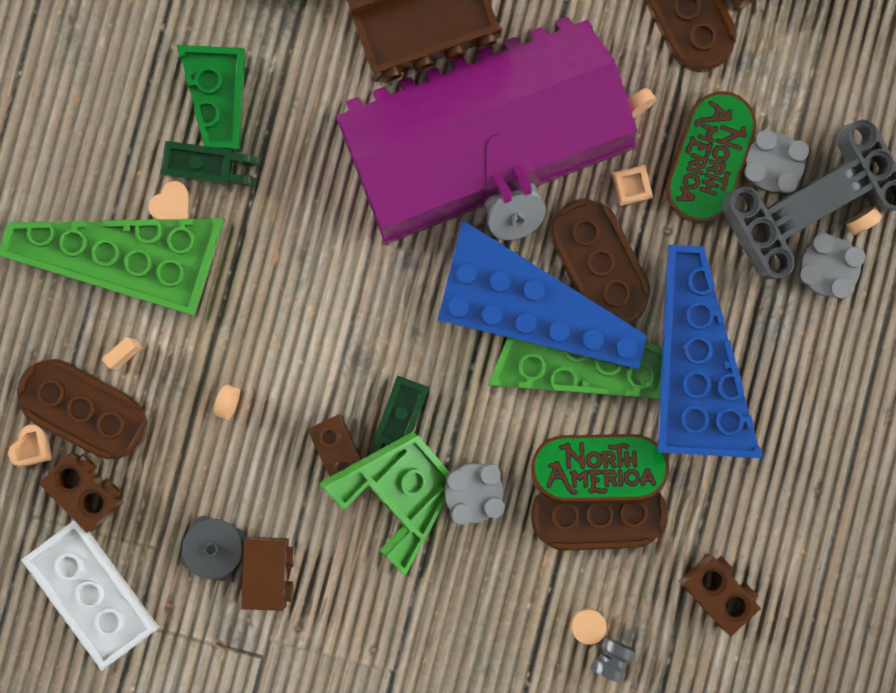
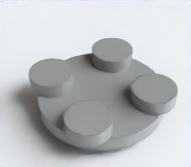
[744,130,809,194]
[484,183,546,240]
[799,233,866,299]
[444,463,505,525]

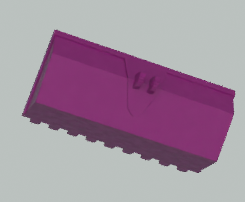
[336,17,637,245]

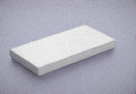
[21,521,159,671]

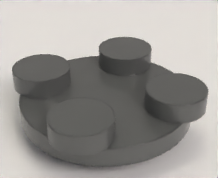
[181,516,246,581]

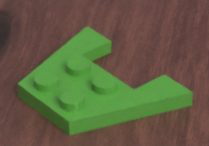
[318,432,449,576]

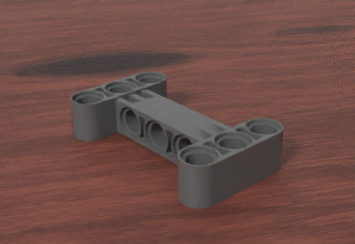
[721,119,896,279]

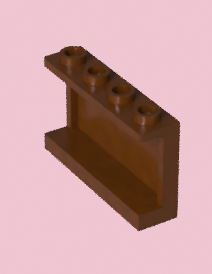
[347,0,502,83]

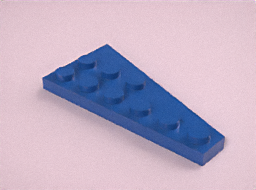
[438,220,647,369]
[657,245,763,458]

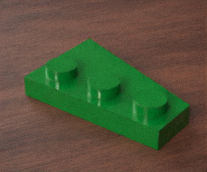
[177,45,246,151]

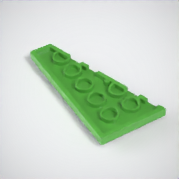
[0,218,225,316]
[487,338,662,399]

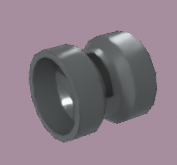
[590,636,636,684]

